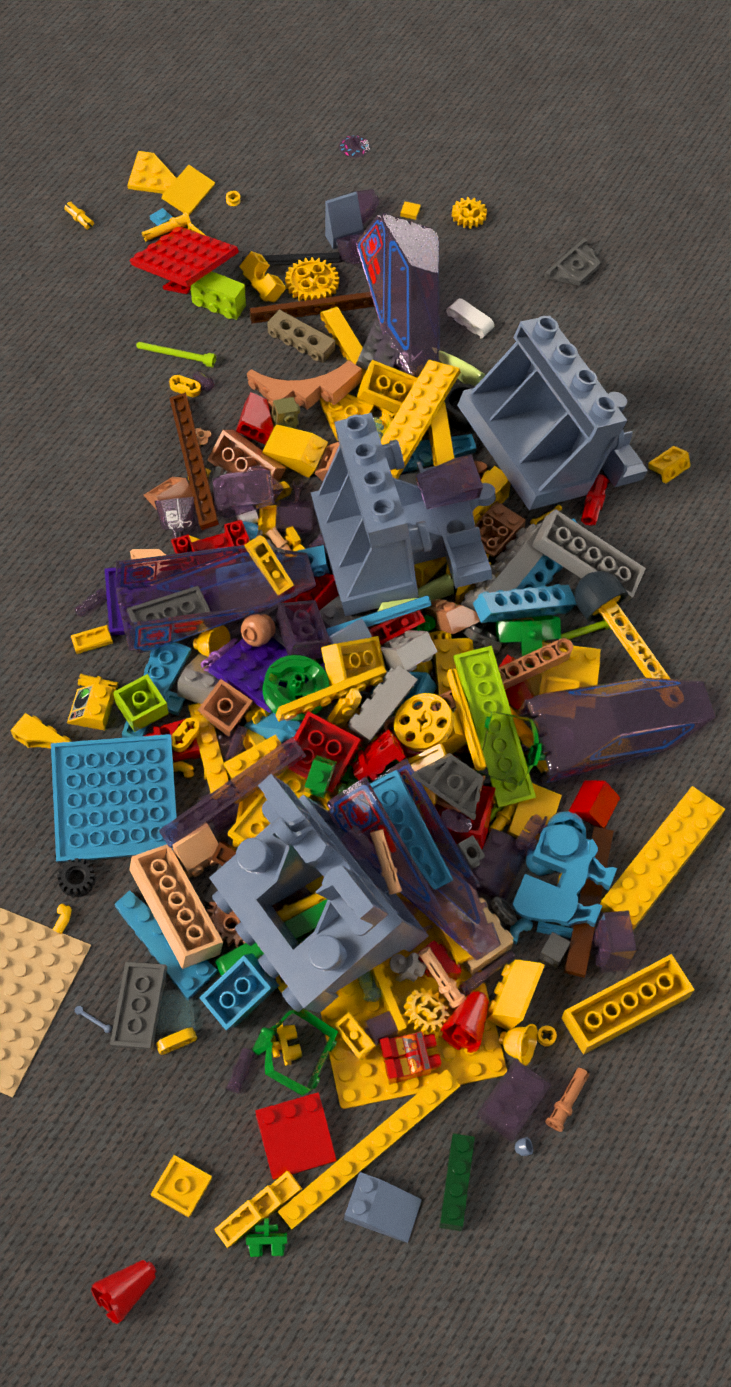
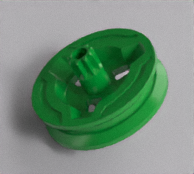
[263,655,329,721]

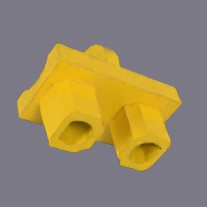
[272,1023,302,1066]

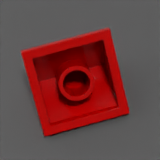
[568,780,620,829]

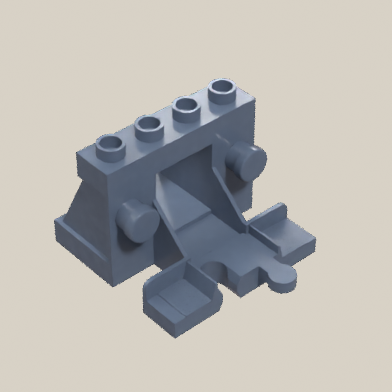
[457,316,648,510]
[311,413,496,616]
[209,774,429,1013]

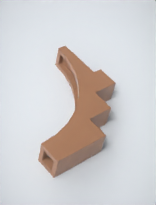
[247,361,363,410]

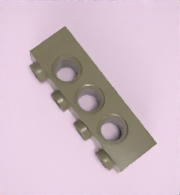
[268,310,335,363]

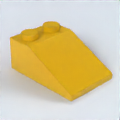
[262,424,328,478]
[321,636,385,686]

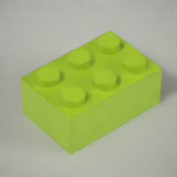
[191,271,246,320]

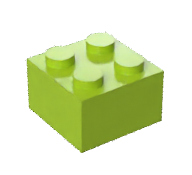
[113,674,169,732]

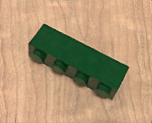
[439,1133,475,1231]

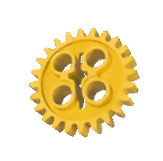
[285,257,339,301]

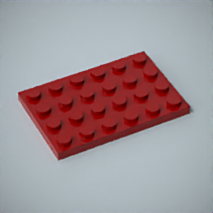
[130,227,239,287]

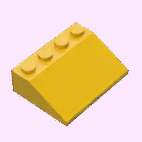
[527,642,601,709]

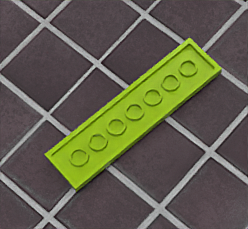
[453,646,536,808]

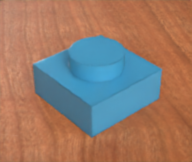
[150,208,172,226]
[164,690,186,716]

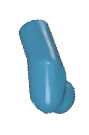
[509,918,533,944]

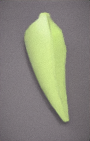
[431,348,485,386]
[418,574,455,601]

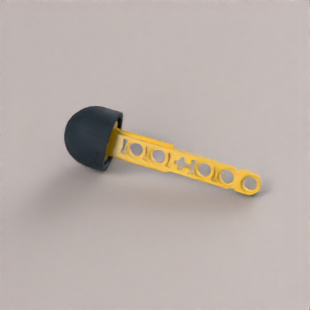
[575,571,683,709]

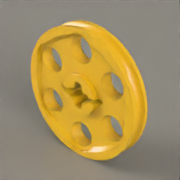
[394,693,454,752]

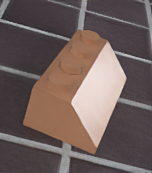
[207,430,286,497]

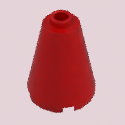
[440,991,489,1053]
[91,1260,156,1324]

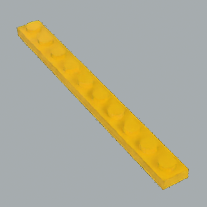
[278,1069,460,1230]

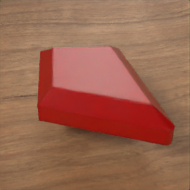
[163,281,191,294]

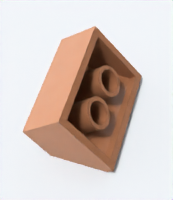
[424,598,480,634]

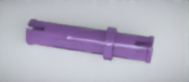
[201,638,238,672]

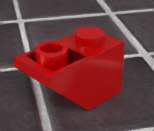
[417,940,462,980]

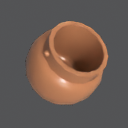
[241,614,276,647]

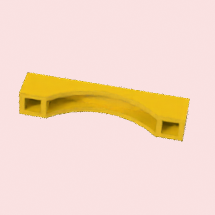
[11,713,72,749]

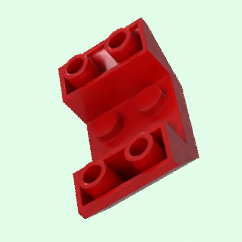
[171,520,250,576]

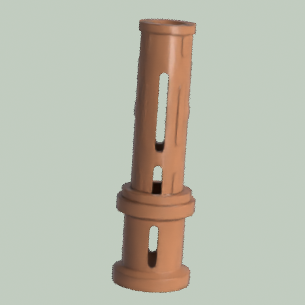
[545,1068,590,1132]

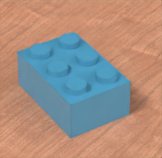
[199,953,279,1030]

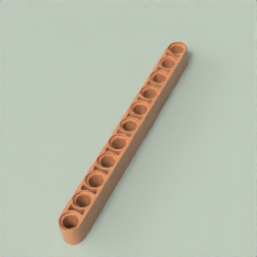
[383,638,573,740]

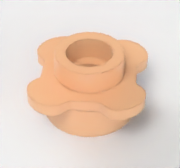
[196,428,211,445]

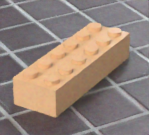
[130,844,223,969]

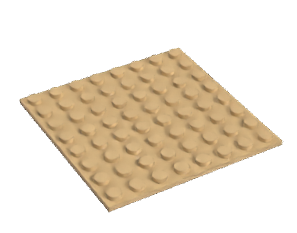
[0,908,91,1098]

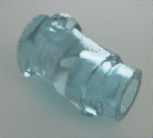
[358,970,381,1002]

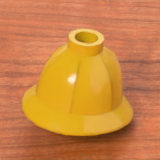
[193,625,231,657]
[499,1024,538,1066]

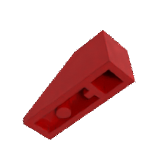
[367,610,426,645]

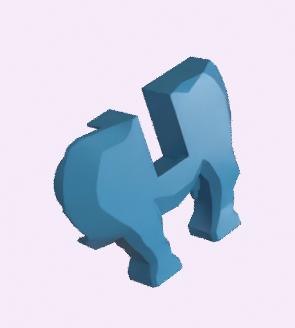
[512,825,617,927]

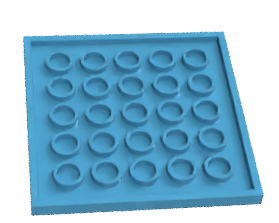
[51,734,178,863]

